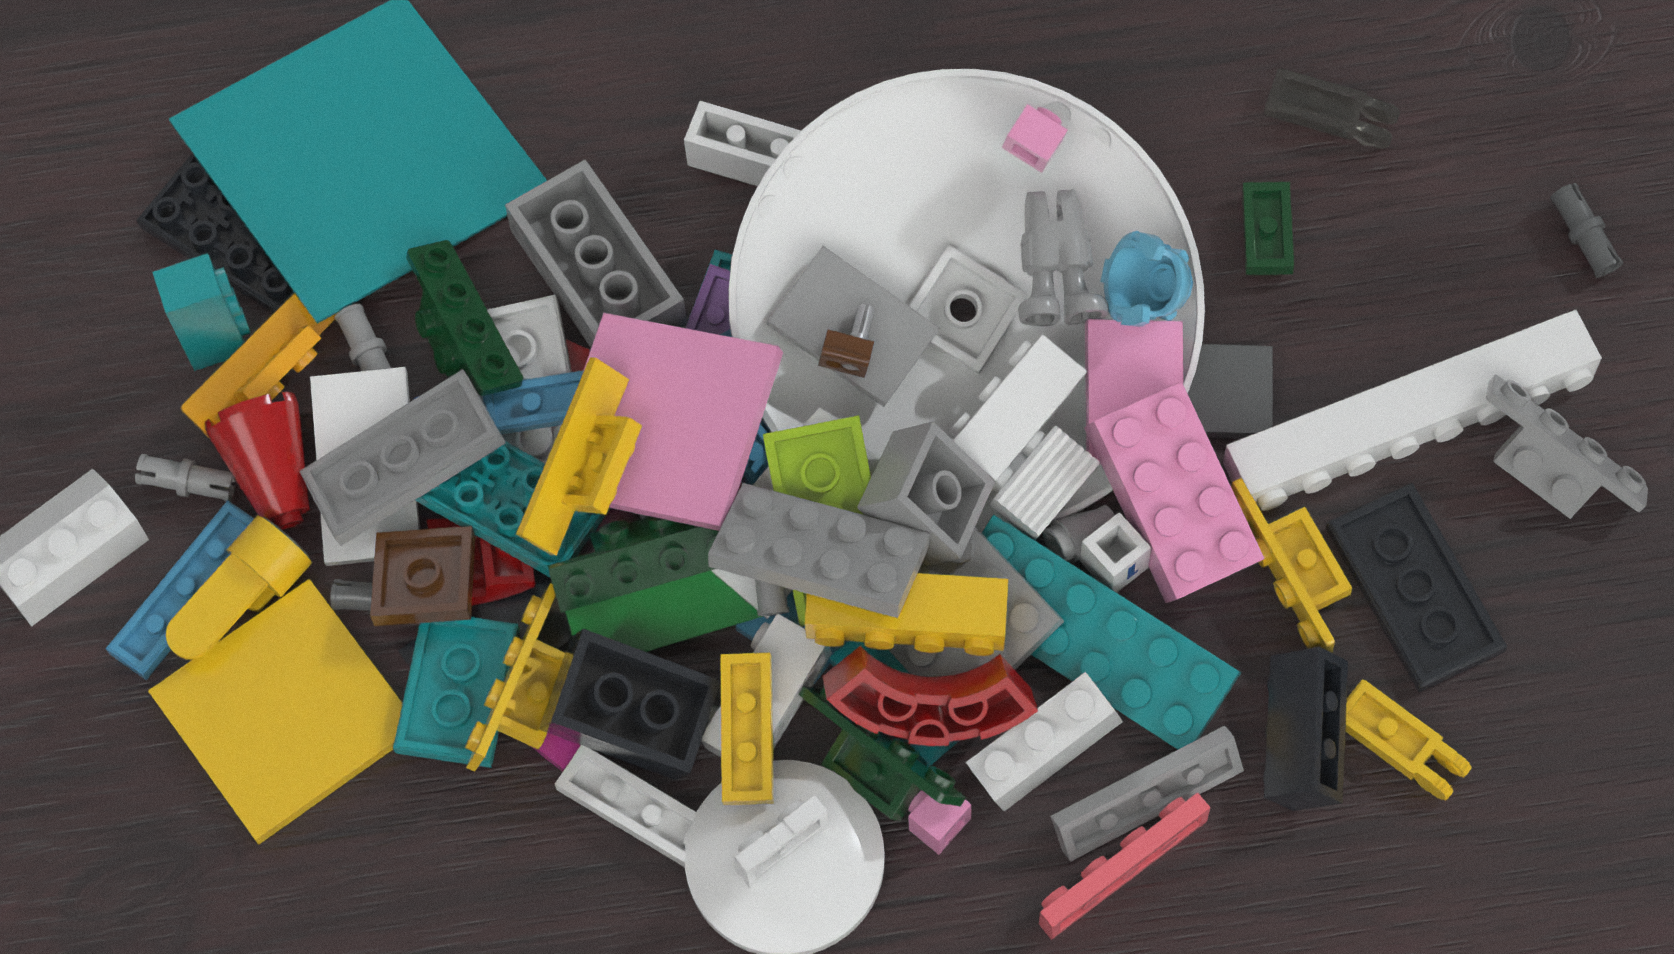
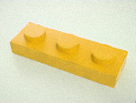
[721,653,774,805]

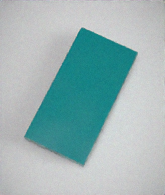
[415,441,611,578]

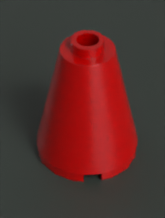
[204,392,310,530]

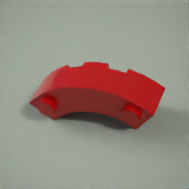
[822,646,1038,746]

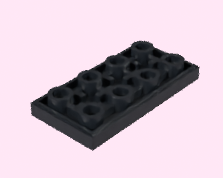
[136,153,294,313]

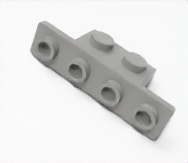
[1486,375,1648,519]

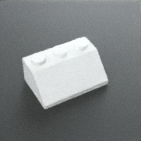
[0,469,149,627]

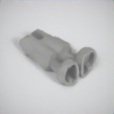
[1018,189,1108,326]

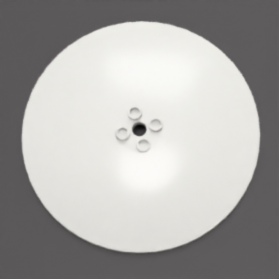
[728,69,1205,533]

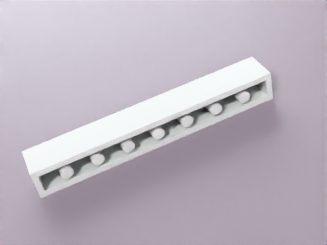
[1223,310,1602,511]

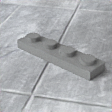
[1051,726,1244,862]

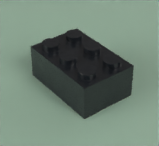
[539,629,721,780]

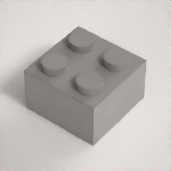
[857,421,995,567]

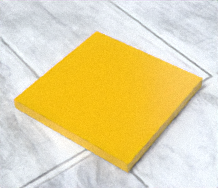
[148,579,403,845]

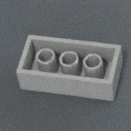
[505,159,687,347]

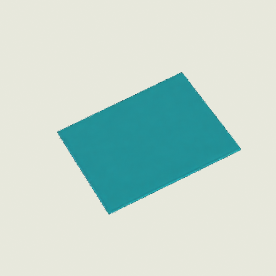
[169,0,547,324]

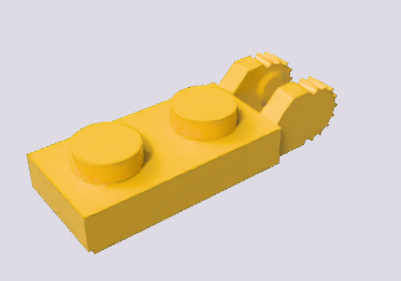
[1345,679,1472,801]

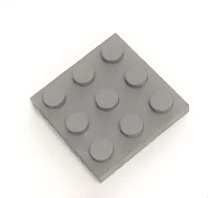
[888,527,1064,677]

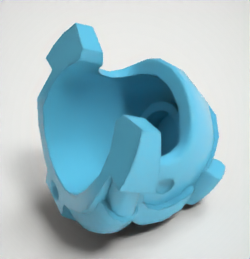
[1100,231,1193,327]

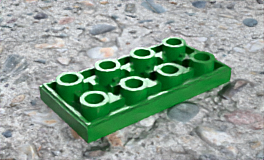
[565,571,763,652]

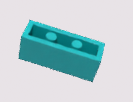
[152,253,251,371]

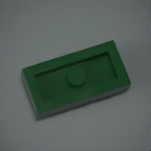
[1242,182,1294,275]

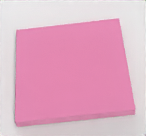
[580,313,783,531]

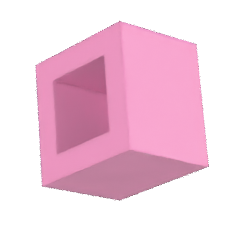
[1002,104,1068,173]
[908,790,971,855]

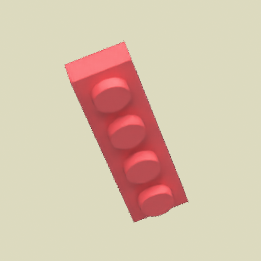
[1039,792,1211,940]

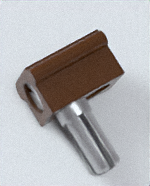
[818,304,874,378]

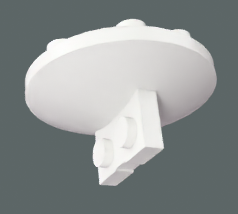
[685,760,885,954]

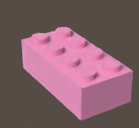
[1084,381,1264,603]

